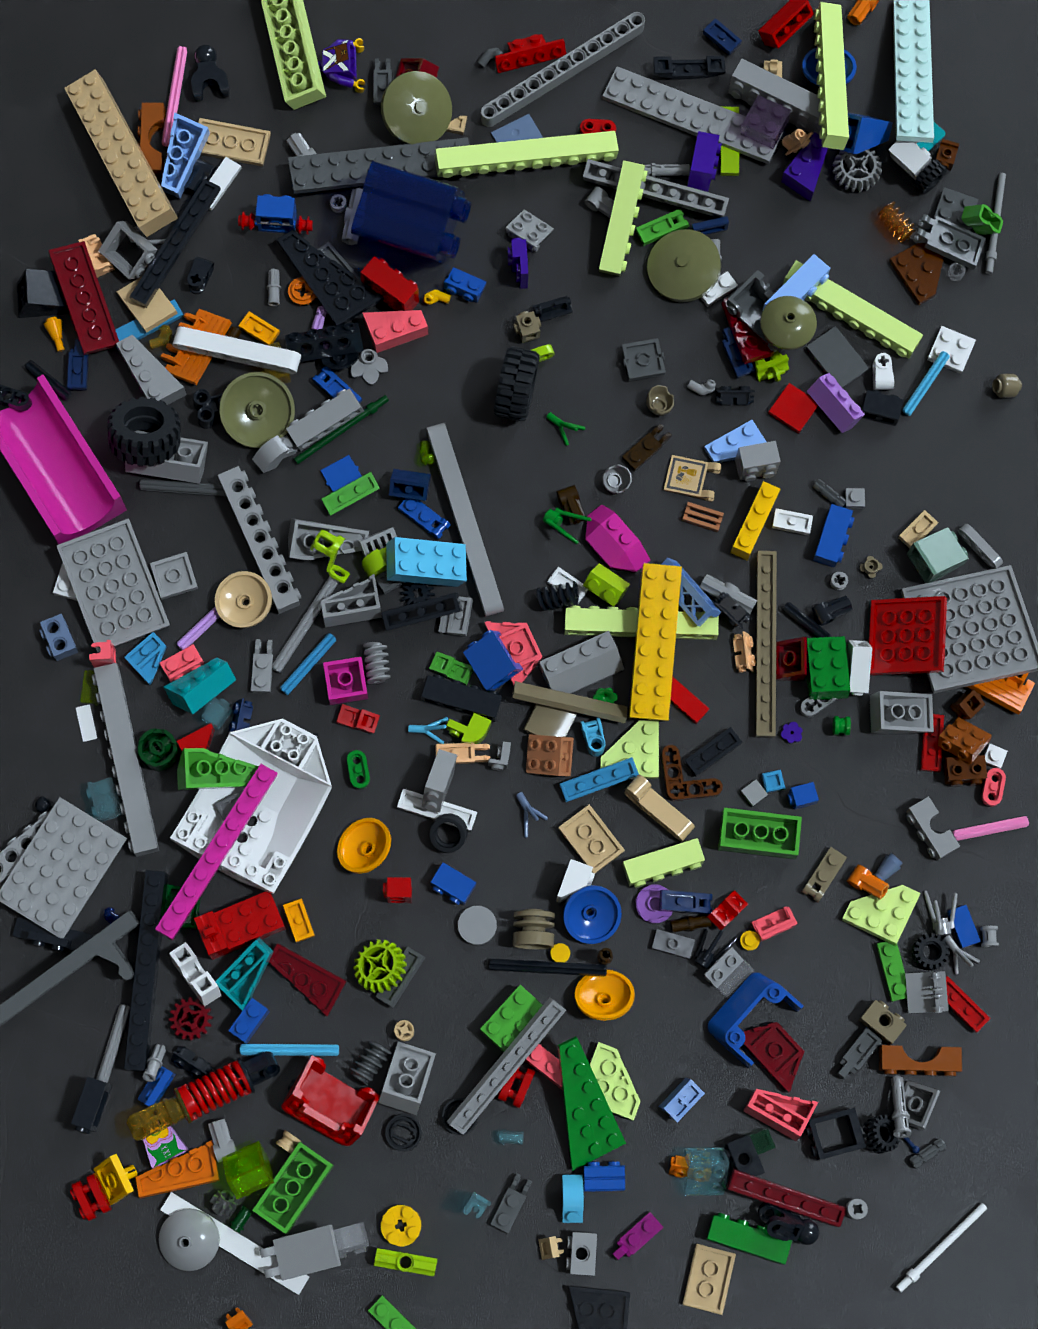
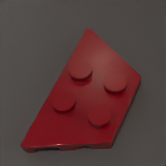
[743,1022,805,1093]

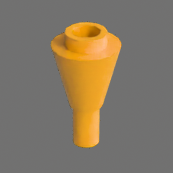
[43,317,65,352]

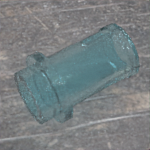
[498,1129,524,1145]

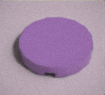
[636,884,673,924]

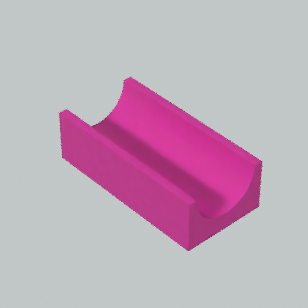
[0,375,127,544]

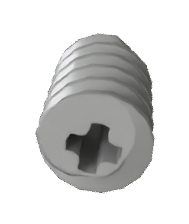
[363,642,391,684]

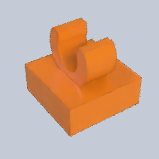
[225,1307,253,1329]

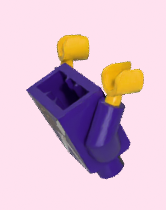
[318,38,365,93]

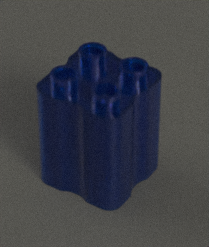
[351,161,472,264]

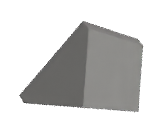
[904,1080,940,1130]

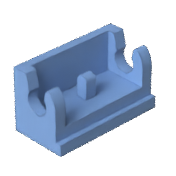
[658,1078,705,1123]

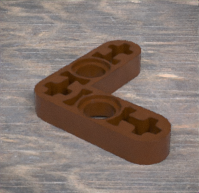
[662,745,723,801]

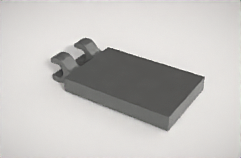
[913,214,985,270]

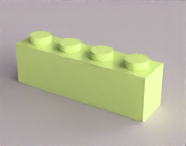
[622,838,705,888]

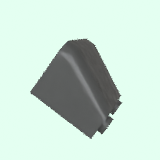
[727,270,794,353]

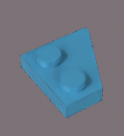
[124,632,167,685]

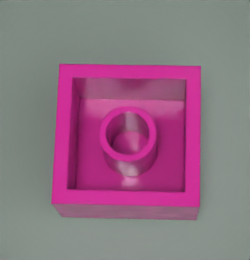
[323,657,368,705]

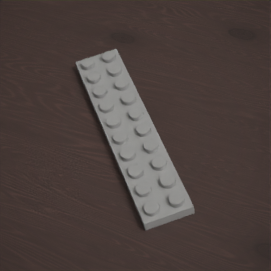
[602,66,783,164]

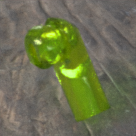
[419,441,434,465]

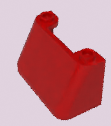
[281,1055,380,1146]

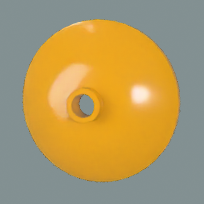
[337,818,391,874]
[575,970,635,1021]

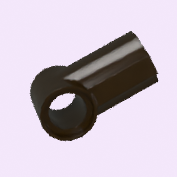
[556,485,585,525]

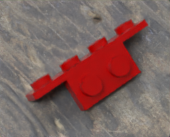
[495,34,566,73]

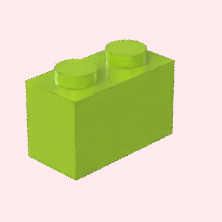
[583,563,630,607]

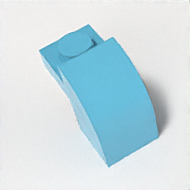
[562,1175,584,1223]

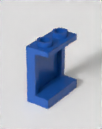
[463,630,523,691]

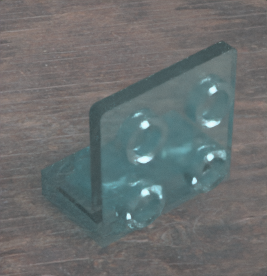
[684,1147,729,1196]

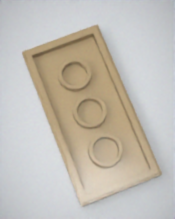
[198,118,271,167]

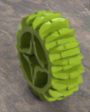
[353,939,407,993]

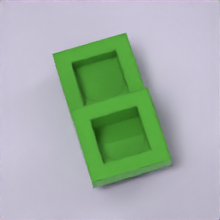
[429,652,473,686]

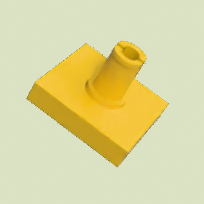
[94,1154,137,1206]

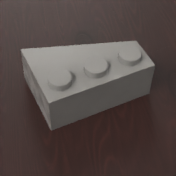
[321,574,382,628]

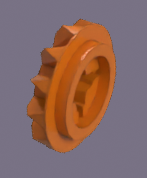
[288,277,316,306]

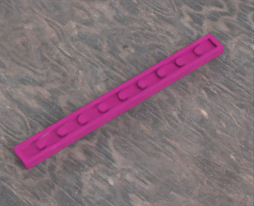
[155,764,278,941]

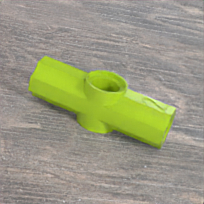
[374,1248,437,1277]

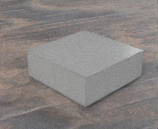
[740,780,768,807]

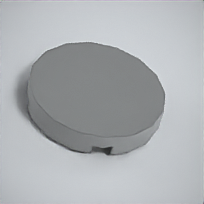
[458,906,497,945]

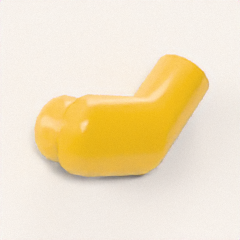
[423,289,451,305]

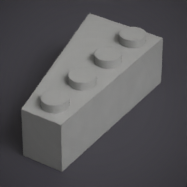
[116,335,187,405]

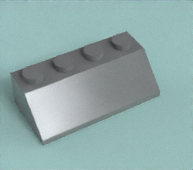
[125,431,208,484]
[539,631,624,694]

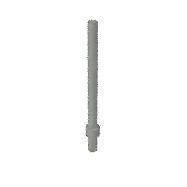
[985,173,1006,275]

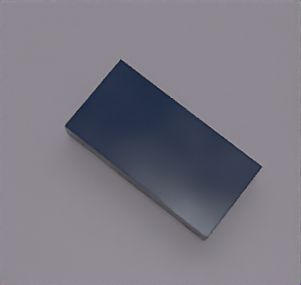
[691,216,729,235]

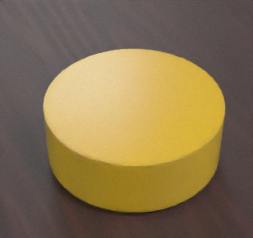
[550,943,570,963]

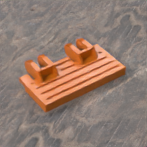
[160,309,232,386]
[966,673,1035,715]

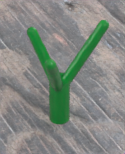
[546,412,586,446]

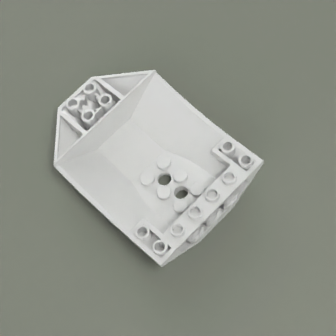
[170,719,332,894]

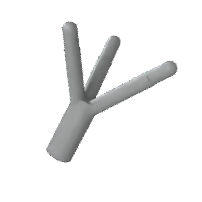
[944,935,980,975]

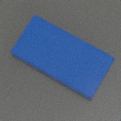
[947,905,981,949]

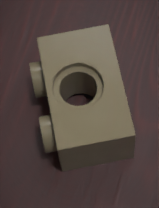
[858,1000,907,1045]

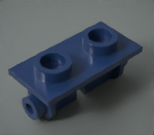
[228,698,253,732]

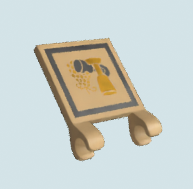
[664,455,721,502]

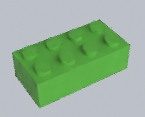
[718,808,802,859]
[252,1142,334,1234]

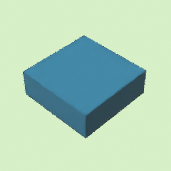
[761,770,785,793]

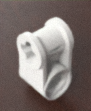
[872,353,894,390]

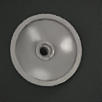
[159,1208,220,1271]

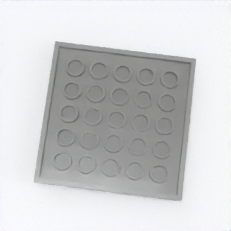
[901,565,1038,694]

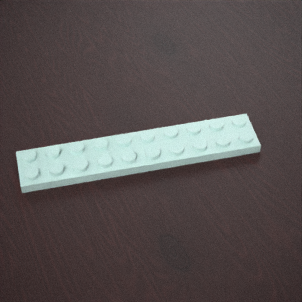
[893,0,934,143]

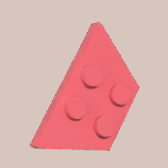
[485,621,543,686]

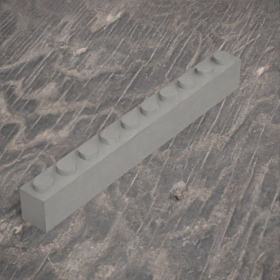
[92,663,160,857]

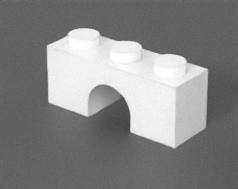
[169,942,221,1007]

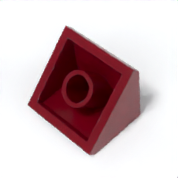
[776,637,807,681]

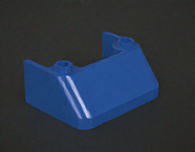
[707,973,803,1068]

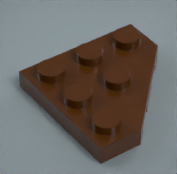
[889,243,944,305]

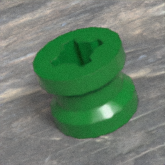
[833,716,851,735]

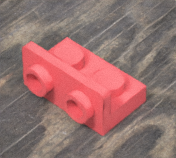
[160,644,204,682]

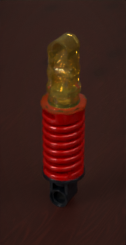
[127,1051,280,1140]

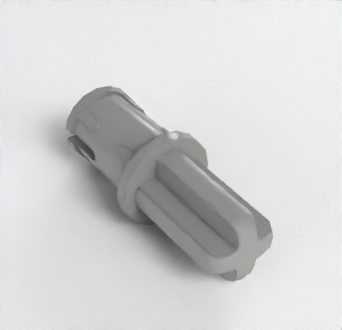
[267,269,281,306]
[143,1044,166,1082]

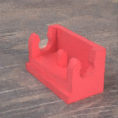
[89,640,116,668]
[751,906,798,942]

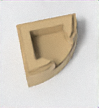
[446,116,467,135]

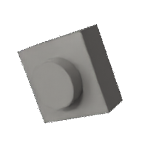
[845,488,865,509]

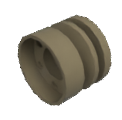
[513,909,555,950]

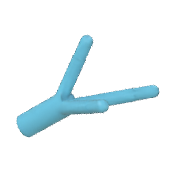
[408,717,448,744]

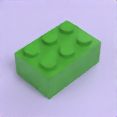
[480,985,543,1053]

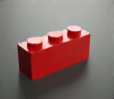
[758,0,814,49]

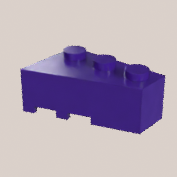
[687,131,722,192]
[781,133,828,202]

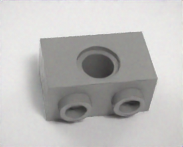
[566,1232,597,1276]

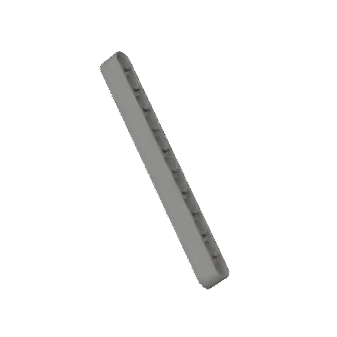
[481,12,645,127]
[426,423,504,616]

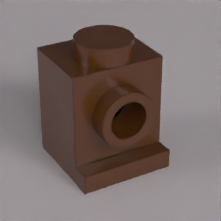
[935,139,959,171]
[950,690,985,720]

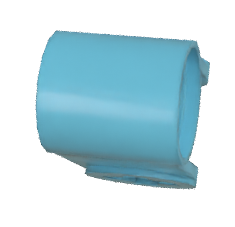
[580,718,605,757]

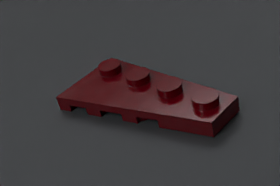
[721,298,776,364]
[269,943,347,1017]

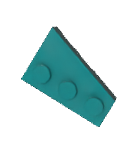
[163,658,236,714]
[215,938,274,1011]

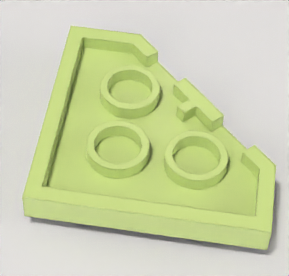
[600,720,659,779]
[842,885,921,946]
[590,1042,641,1121]

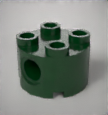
[138,728,180,772]

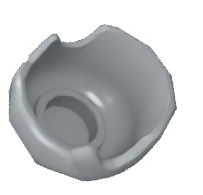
[602,464,632,494]

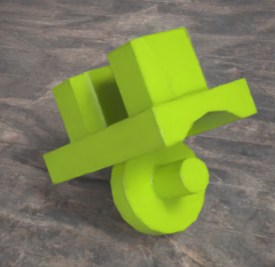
[755,352,789,382]

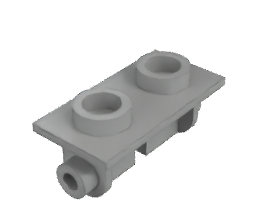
[704,947,744,988]

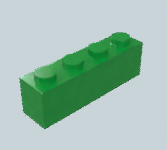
[706,1213,792,1265]

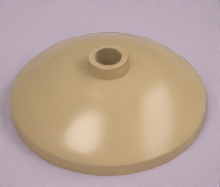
[215,571,272,628]

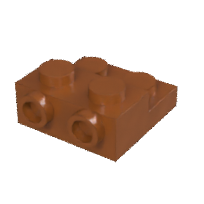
[937,717,992,764]

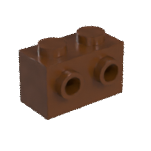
[943,755,987,787]

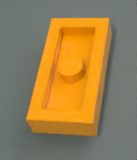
[239,311,280,346]
[283,898,315,943]

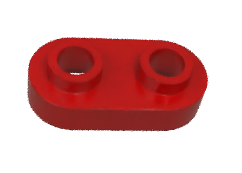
[580,119,616,134]

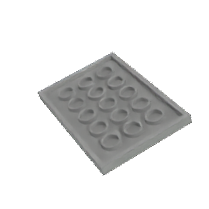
[56,518,170,653]
[0,797,127,938]

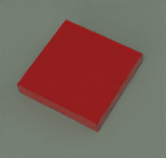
[768,383,818,433]

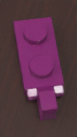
[612,1212,664,1260]

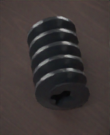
[537,581,579,611]

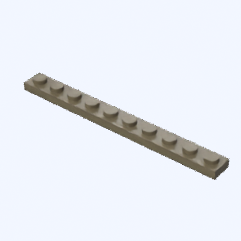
[756,551,777,738]

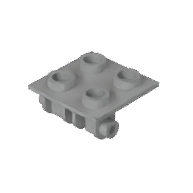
[505,209,554,252]
[905,971,949,1013]

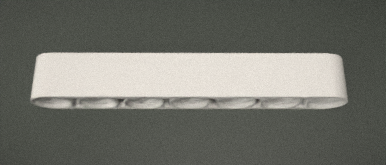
[172,326,301,374]

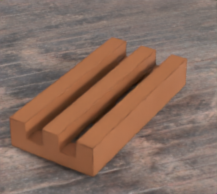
[682,502,724,532]

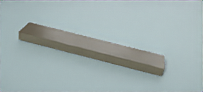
[512,681,627,723]

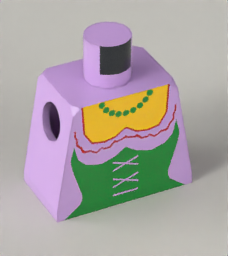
[142,1117,189,1168]

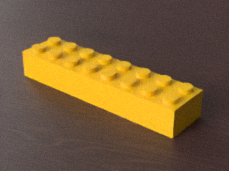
[629,563,682,721]

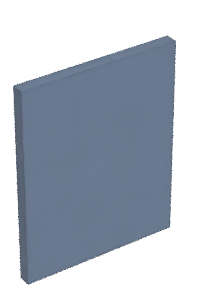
[491,114,543,143]

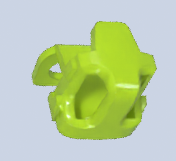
[310,530,350,583]

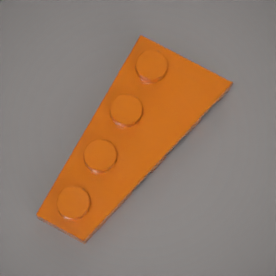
[136,1140,220,1199]

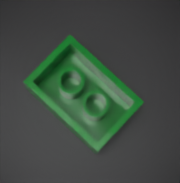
[807,636,850,700]

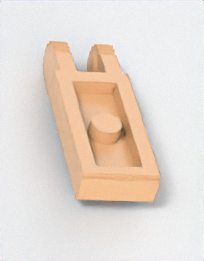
[436,743,490,764]

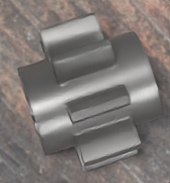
[210,1190,237,1216]

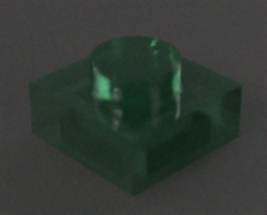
[750,1129,776,1155]

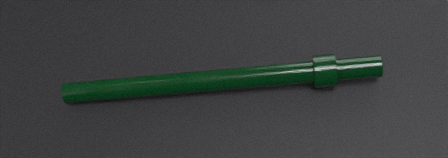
[294,395,389,464]

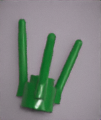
[543,508,592,544]

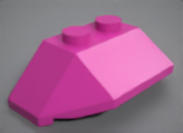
[585,505,651,572]

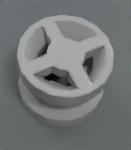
[846,1199,868,1220]

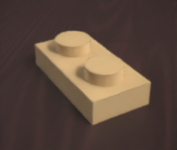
[898,510,938,548]

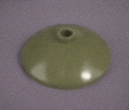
[760,296,817,350]

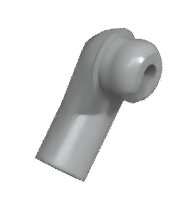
[687,379,716,395]

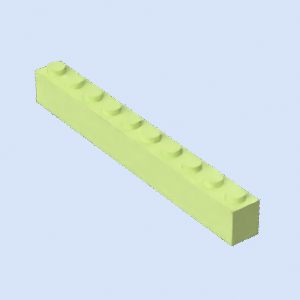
[813,2,849,150]
[435,131,619,178]

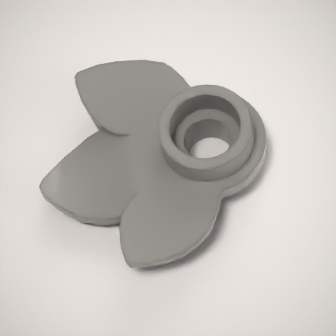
[351,349,388,385]

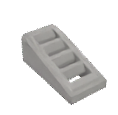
[358,527,397,558]

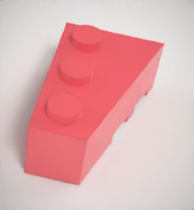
[363,310,428,353]
[743,1089,818,1141]

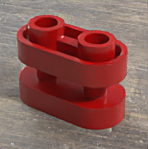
[498,1067,536,1108]
[70,1173,112,1221]

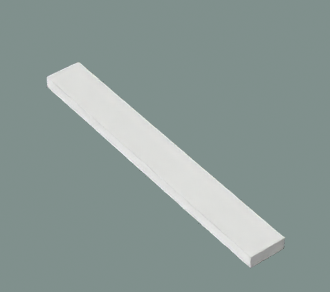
[161,1192,310,1295]

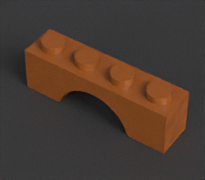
[138,103,166,178]
[879,1045,962,1076]

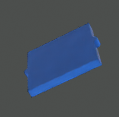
[320,455,361,492]

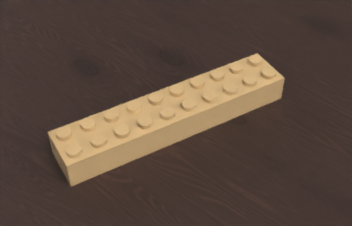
[65,69,178,237]

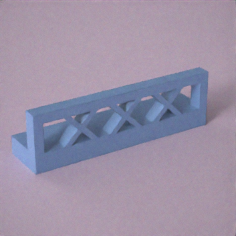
[661,558,721,627]

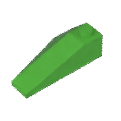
[177,748,259,790]

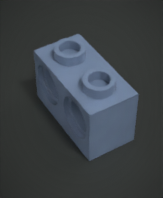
[39,613,78,661]

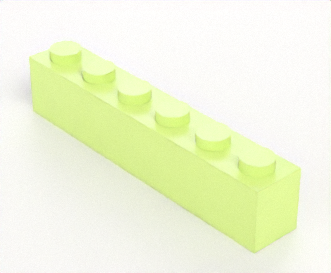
[599,160,648,276]

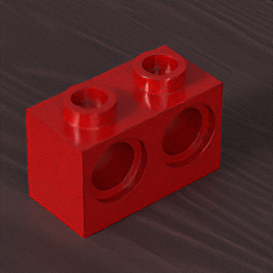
[383,877,412,903]

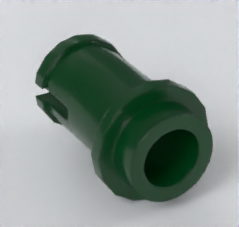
[229,1205,253,1233]

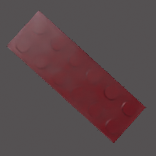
[48,241,119,355]

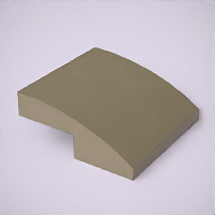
[523,704,577,737]

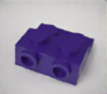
[508,238,529,289]

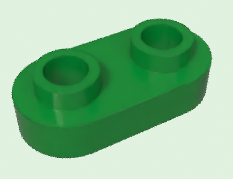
[347,750,370,789]

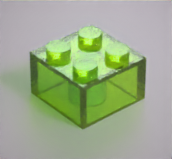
[222,1141,274,1199]

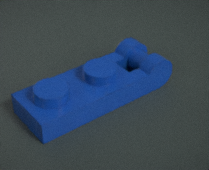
[312,366,362,403]
[398,498,451,539]

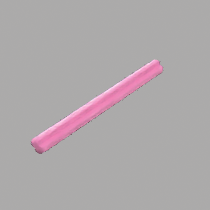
[162,46,187,147]

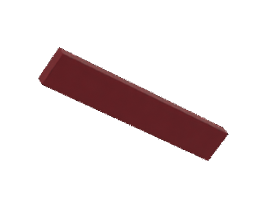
[727,1169,847,1227]

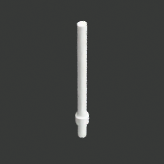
[896,1203,987,1293]

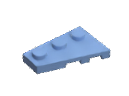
[704,420,766,463]

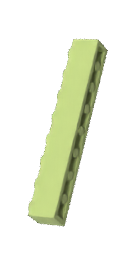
[783,260,923,359]
[564,605,719,640]

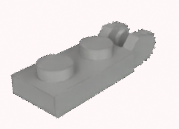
[251,639,273,693]

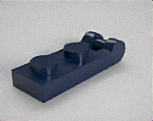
[659,890,713,915]

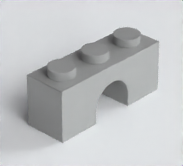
[906,796,960,861]

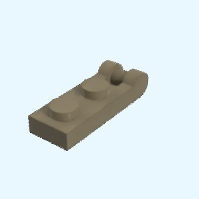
[802,847,847,902]

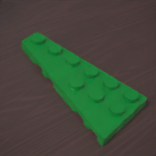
[558,1036,626,1171]

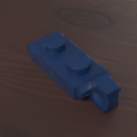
[722,327,755,379]
[67,339,89,390]

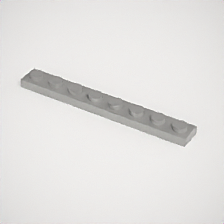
[447,997,566,1135]

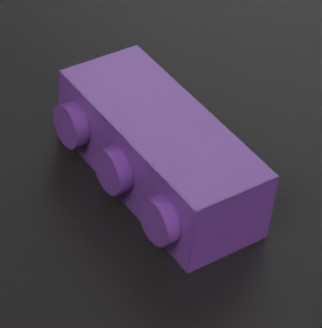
[807,373,865,433]

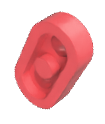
[981,768,1006,807]

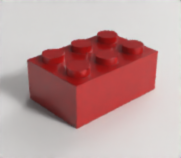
[360,256,419,311]

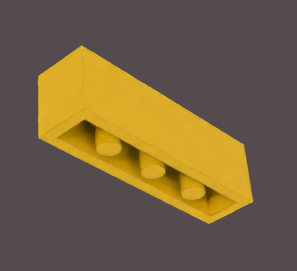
[731,481,780,561]

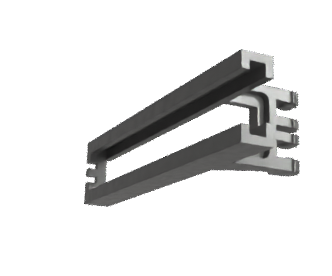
[0,911,140,1027]

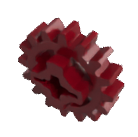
[169,997,213,1041]

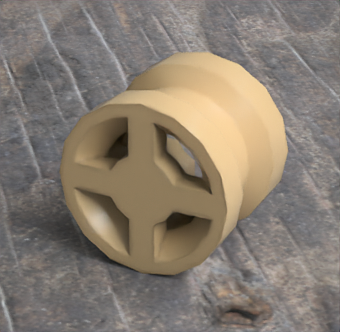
[394,1020,414,1042]
[276,1130,301,1154]

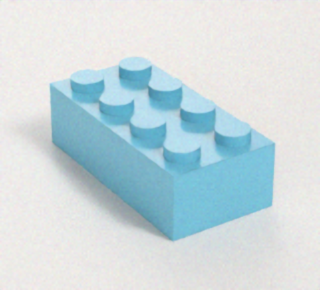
[386,537,467,587]

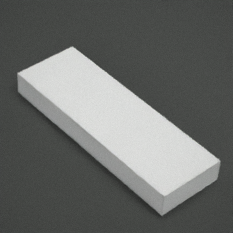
[209,157,242,211]

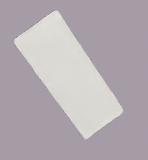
[76,705,97,742]

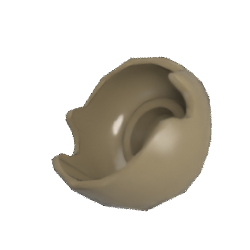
[646,385,674,416]

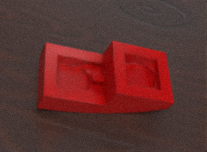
[335,704,380,734]
[707,890,748,930]

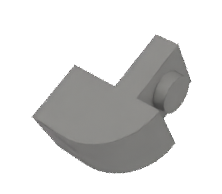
[252,435,298,473]

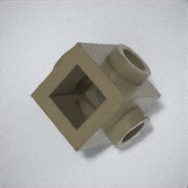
[513,311,541,343]

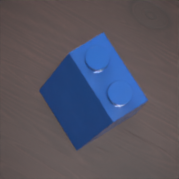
[837,113,893,154]

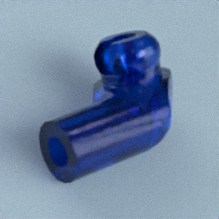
[104,907,121,924]

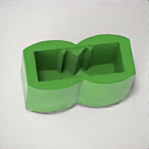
[962,204,1003,235]

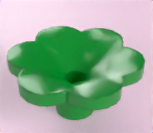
[593,688,617,703]

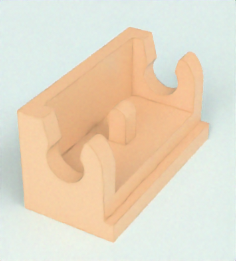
[78,234,115,278]

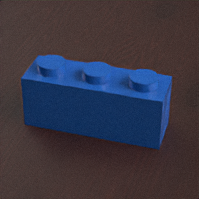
[813,504,854,568]

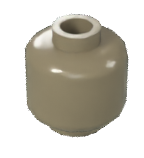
[992,373,1022,398]

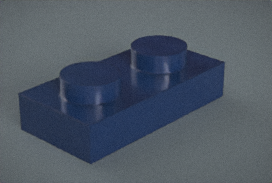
[703,18,742,56]

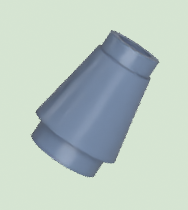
[874,853,903,881]

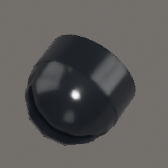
[35,796,53,813]

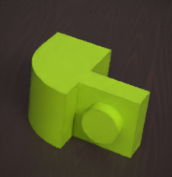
[362,547,387,578]
[447,713,491,744]

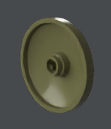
[381,71,452,144]
[647,229,721,302]
[219,372,295,448]

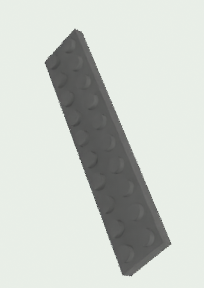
[288,137,469,194]

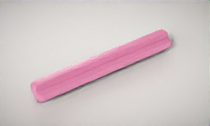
[953,816,1029,841]

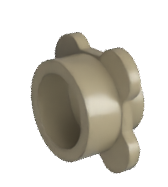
[860,556,883,578]

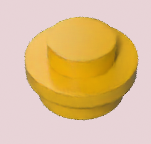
[740,931,760,951]

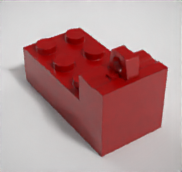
[194,891,286,960]

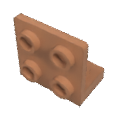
[526,734,574,776]

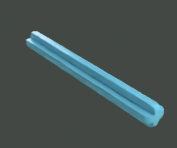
[240,1044,339,1056]

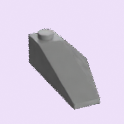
[288,518,369,560]

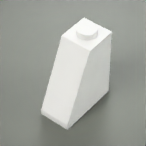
[847,640,872,696]

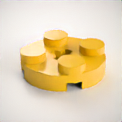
[381,1205,422,1247]

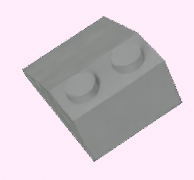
[870,691,934,734]
[378,1041,436,1115]

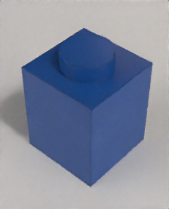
[787,782,819,810]

